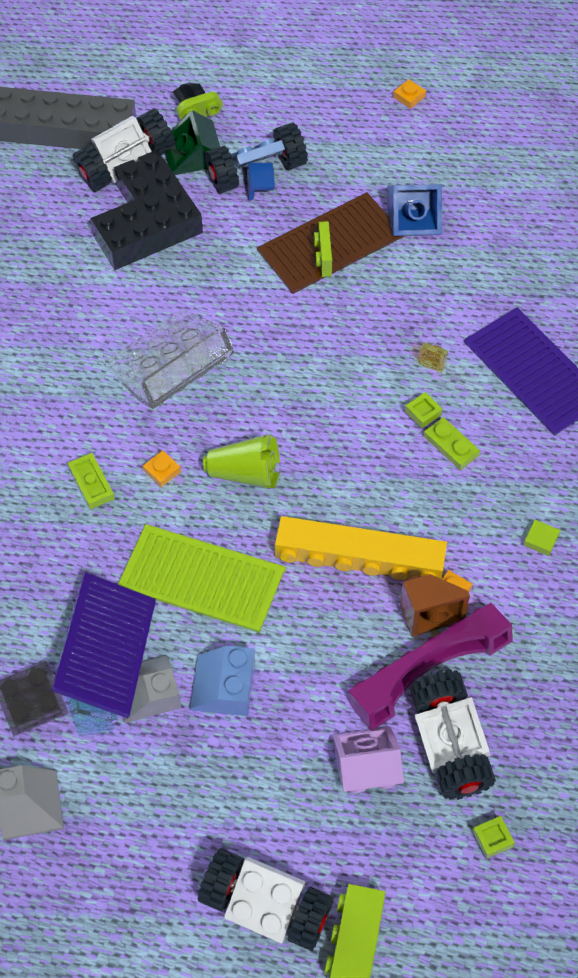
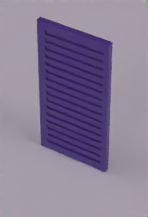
[464,307,578,436]
[51,572,156,718]

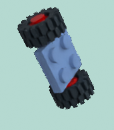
[204,122,308,194]

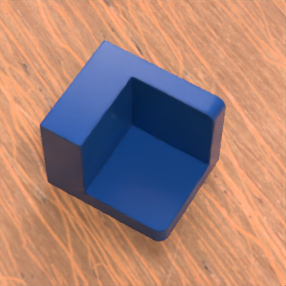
[246,163,275,200]

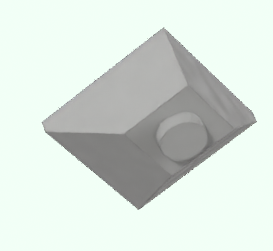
[123,655,181,724]
[0,765,64,841]

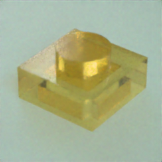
[418,342,448,373]

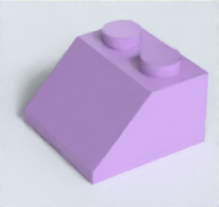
[332,726,404,793]

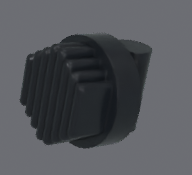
[173,82,205,104]

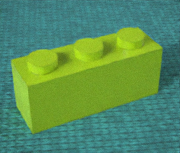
[325,884,386,978]

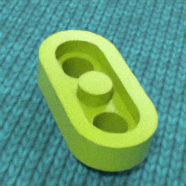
[176,92,223,120]

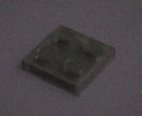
[0,661,69,737]

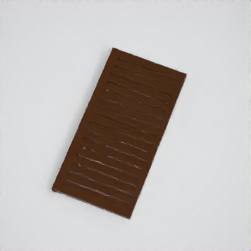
[257,192,404,294]

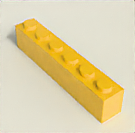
[275,516,447,580]

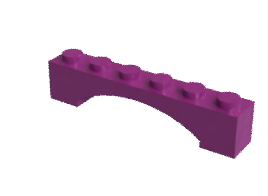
[349,602,513,731]

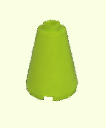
[203,434,280,489]

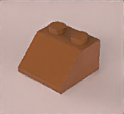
[400,574,470,637]

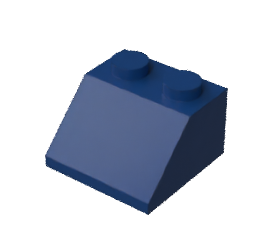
[387,184,442,236]

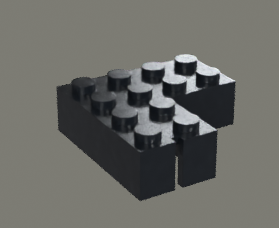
[90,150,203,270]

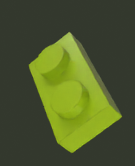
[314,221,332,277]
[423,417,481,471]
[67,453,115,510]

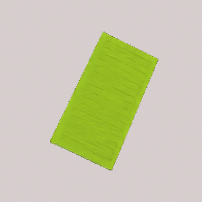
[118,524,286,633]

